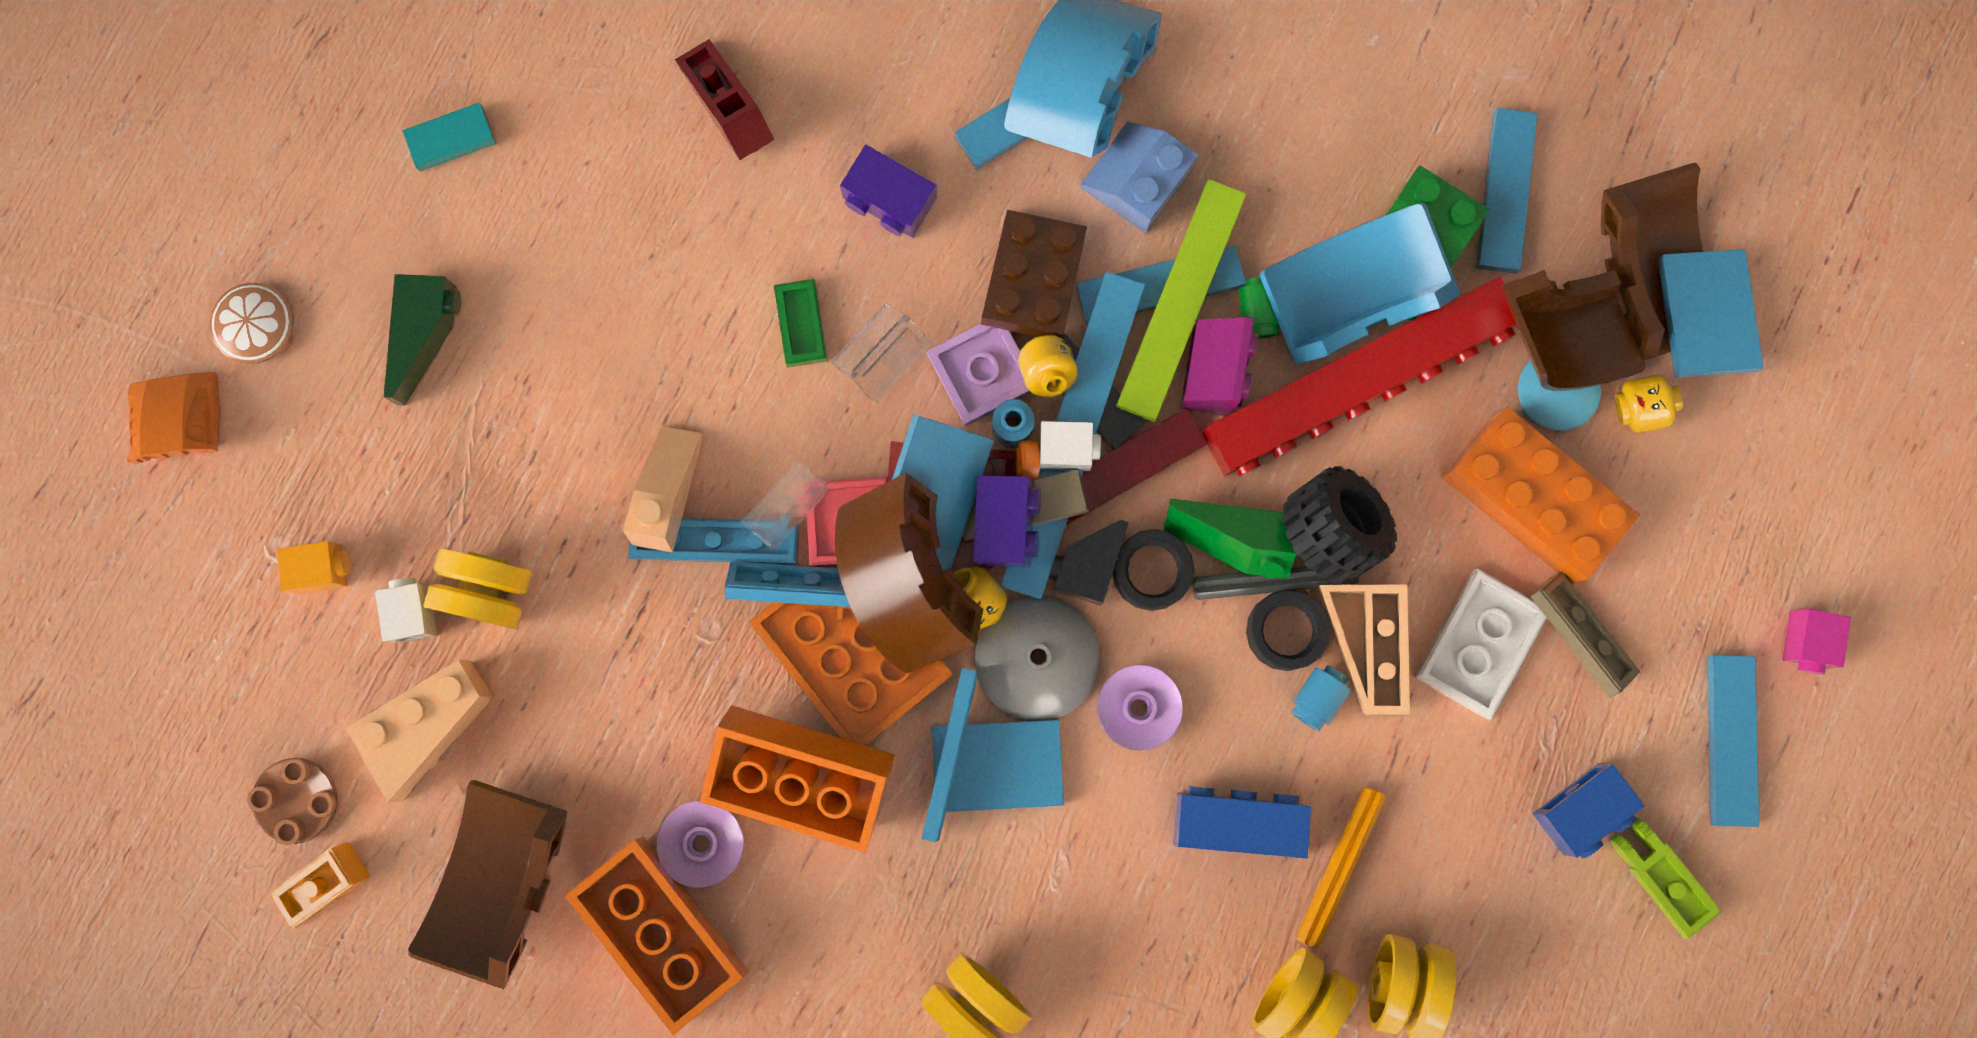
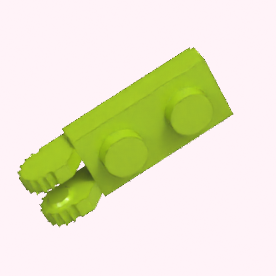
[1609,817,1721,939]

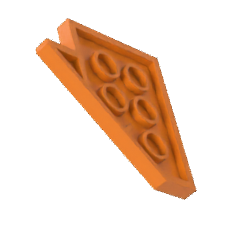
[749,602,954,746]

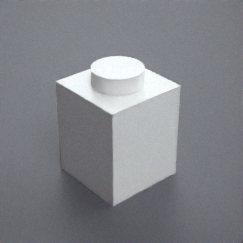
[1040,421,1101,471]
[375,578,438,644]

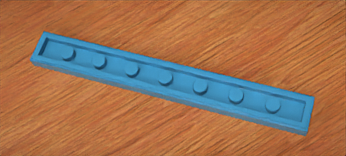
[1001,272,1145,600]

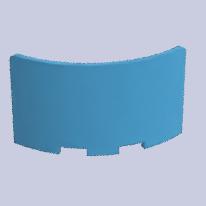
[1004,0,1163,157]
[1260,202,1460,365]

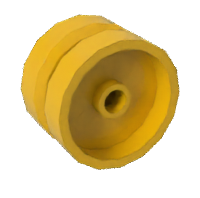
[423,548,533,630]
[1367,934,1457,1038]
[1251,947,1358,1038]
[920,952,1032,1038]

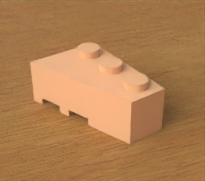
[345,660,493,803]

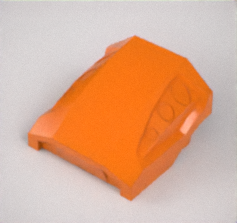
[127,372,221,464]

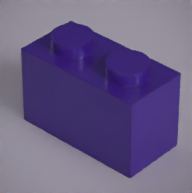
[840,144,937,238]
[973,475,1041,567]

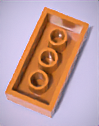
[1441,406,1640,584]
[700,705,895,853]
[565,836,749,1035]

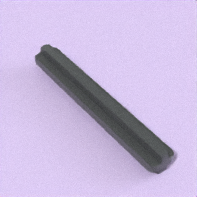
[1193,566,1359,600]

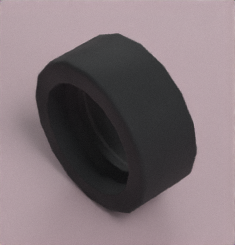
[1113,529,1194,611]
[1246,589,1331,671]

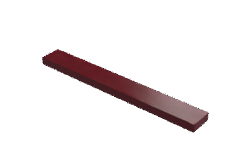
[951,408,1208,574]

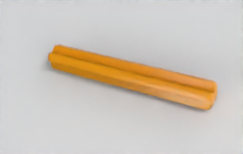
[1297,787,1386,948]

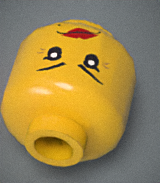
[1018,335,1078,397]
[1615,375,1683,433]
[953,567,1007,629]

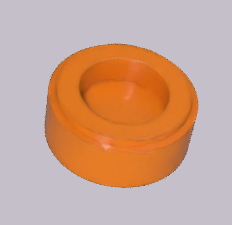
[1016,440,1040,481]

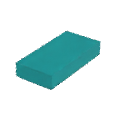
[402,102,497,171]

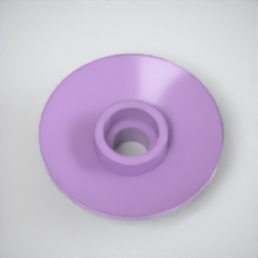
[1097,665,1183,750]
[656,801,744,888]

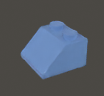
[1080,122,1198,234]

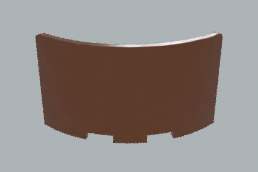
[1601,163,1703,360]
[1502,269,1645,391]
[835,473,984,673]
[408,780,567,989]

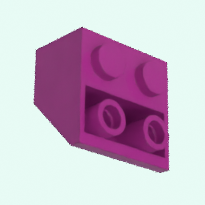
[1180,317,1258,416]

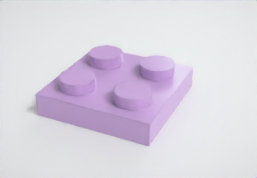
[926,324,1032,427]

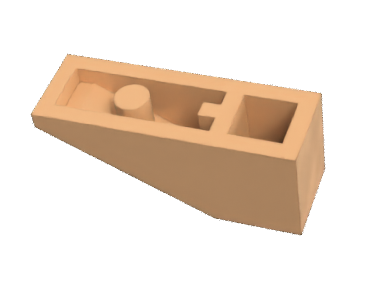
[623,426,703,553]

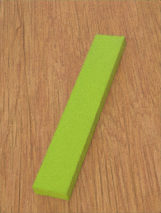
[1116,179,1246,422]

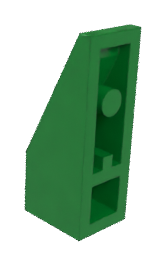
[1164,499,1296,579]

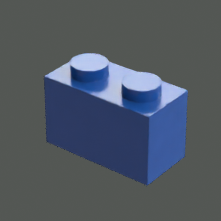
[1532,763,1645,858]

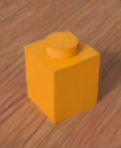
[276,541,350,594]

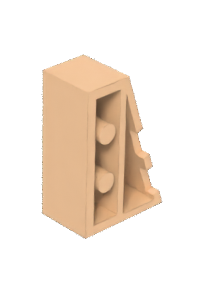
[1319,584,1410,715]

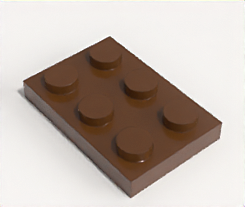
[981,210,1087,339]

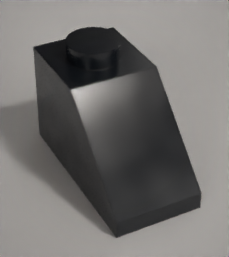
[1048,520,1129,606]

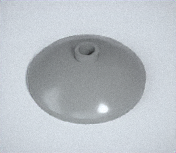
[975,596,1101,721]

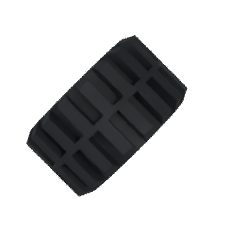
[1282,466,1397,584]

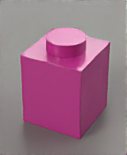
[1783,609,1851,675]

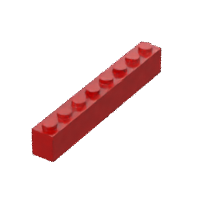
[1202,276,1516,477]

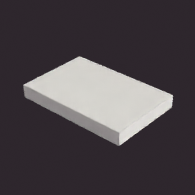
[1414,568,1547,720]

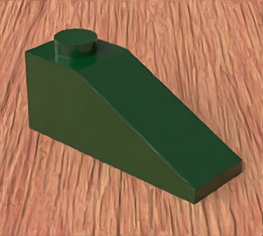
[384,274,461,405]

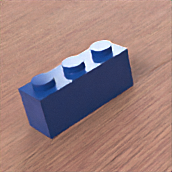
[1173,786,1311,859]

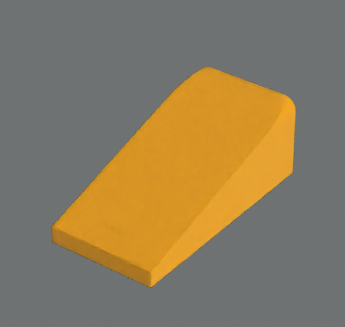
[269,842,370,929]

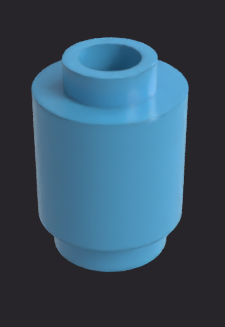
[992,399,1035,448]
[1291,665,1351,731]

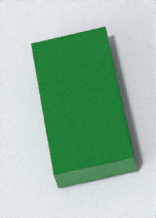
[774,279,828,368]

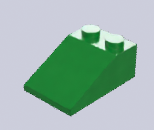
[1385,165,1490,322]

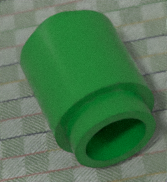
[1238,277,1280,339]

